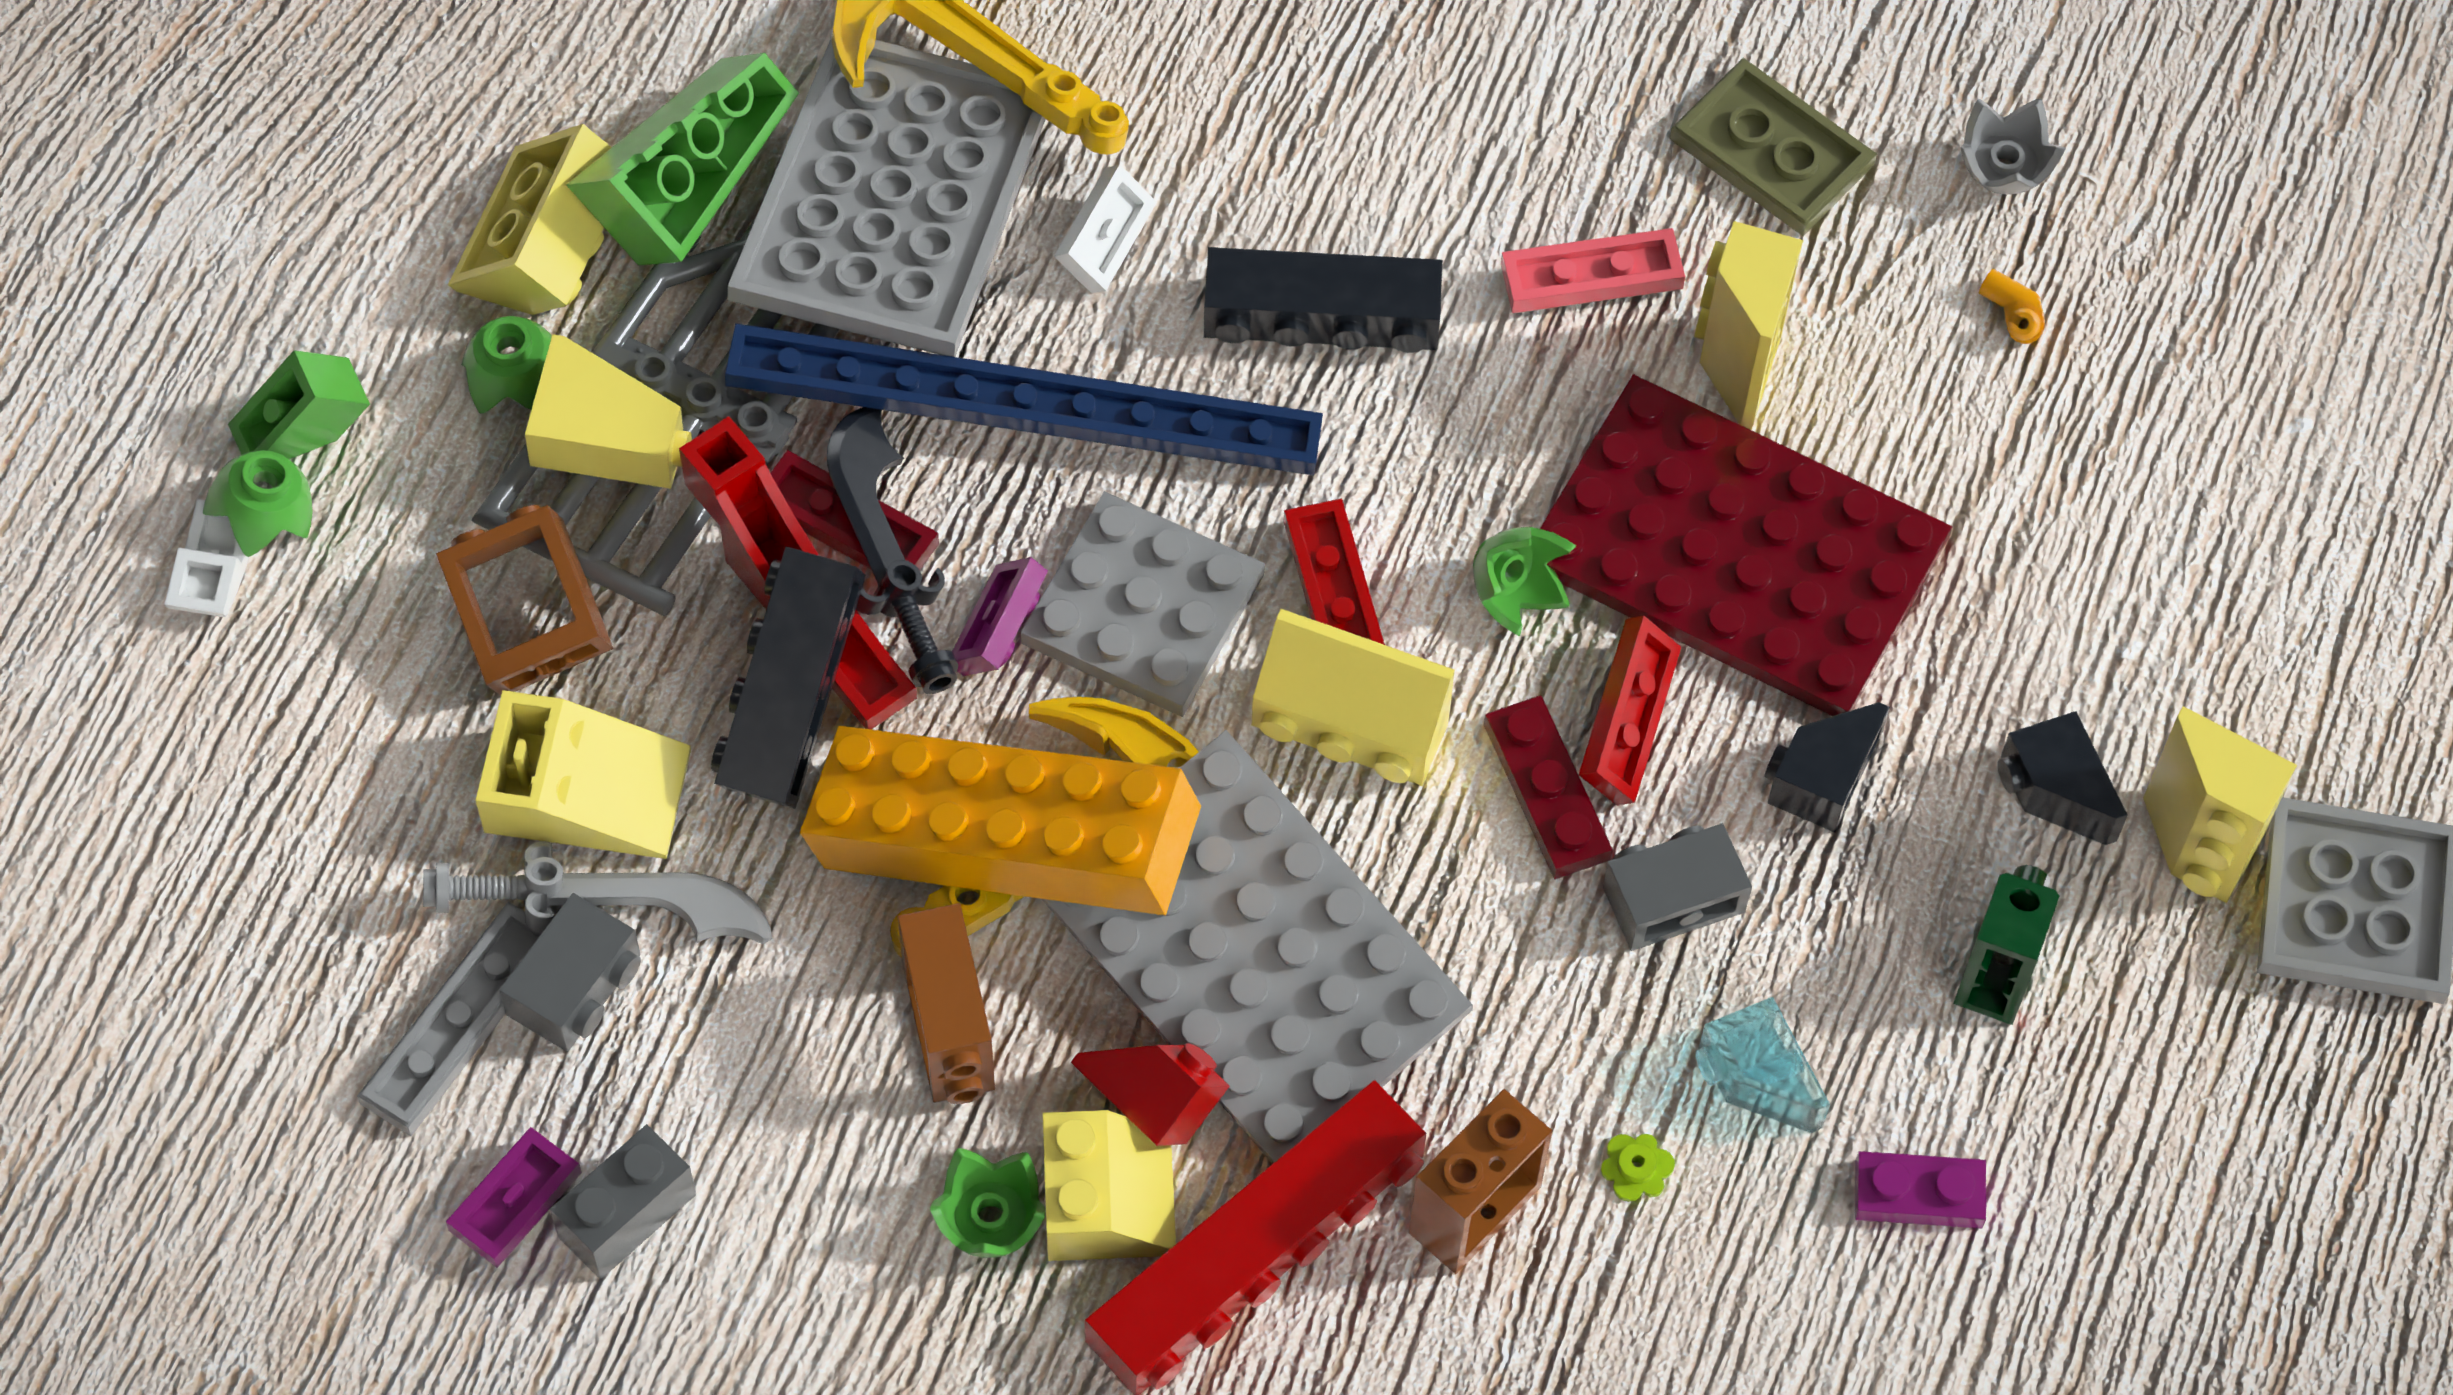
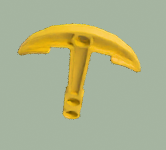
[831,0,1129,155]
[890,697,1198,958]

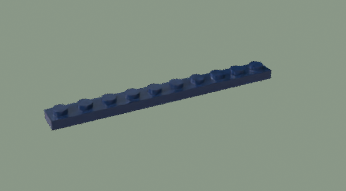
[725,323,1323,476]

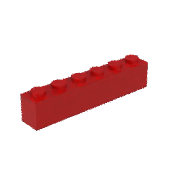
[1085,1080,1427,1395]

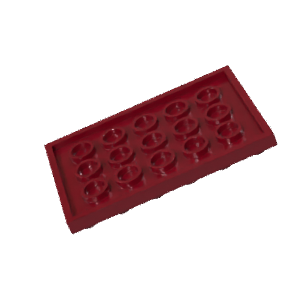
[1540,374,1953,716]

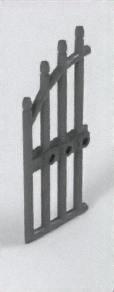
[471,216,840,616]

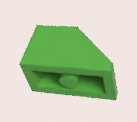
[228,350,370,459]

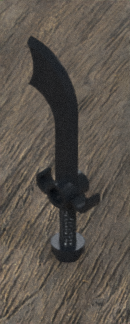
[827,407,958,694]

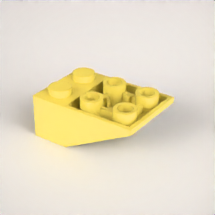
[475,690,691,859]

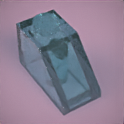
[1696,997,1830,1133]

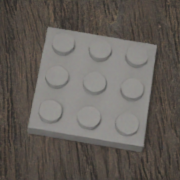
[1021,491,1265,717]
[2257,797,2453,1004]

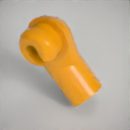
[1979,269,2045,344]

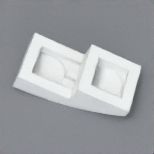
[164,499,249,617]

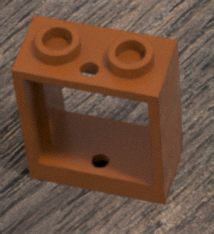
[436,505,614,696]
[898,903,995,1104]
[1408,1089,1553,1274]

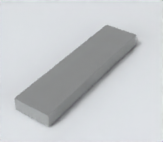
[357,901,541,1136]

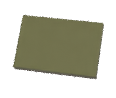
[1670,57,1877,237]

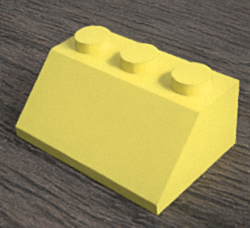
[448,124,612,315]
[1694,221,1803,430]
[1251,609,1455,786]
[2143,706,2297,903]

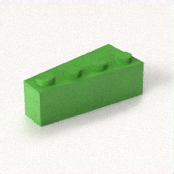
[566,52,799,266]

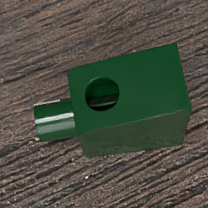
[1953,865,2060,1025]

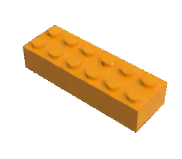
[800,726,1201,916]

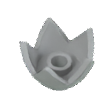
[1960,99,2066,195]

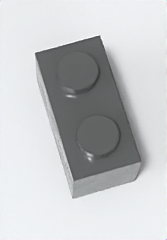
[1603,823,1752,951]
[499,893,641,1052]
[550,1124,696,1280]

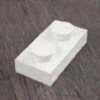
[1054,165,1157,293]

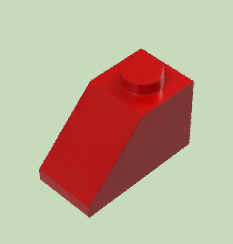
[1071,1043,1230,1146]

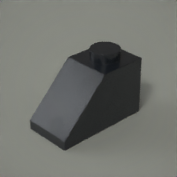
[1764,702,1890,833]
[1997,711,2128,845]

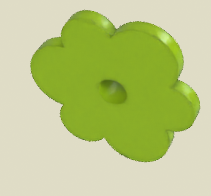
[1601,1134,1675,1202]

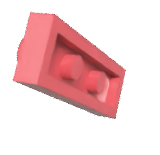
[1501,228,1685,313]

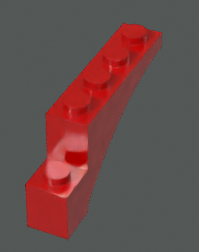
[679,416,917,730]

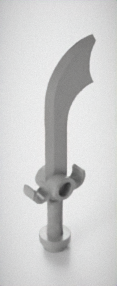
[423,841,772,944]

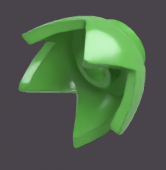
[461,316,552,414]
[203,450,313,557]
[1473,527,1576,636]
[930,1148,1046,1258]

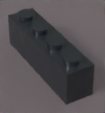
[1204,247,1443,353]
[711,547,866,809]

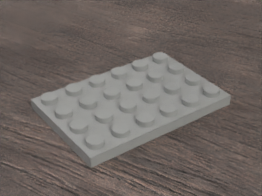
[728,37,1046,357]
[1041,730,1473,1164]

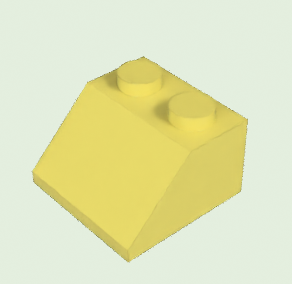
[1043,1110,1176,1261]

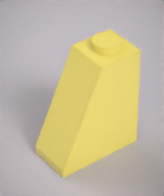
[525,334,692,489]

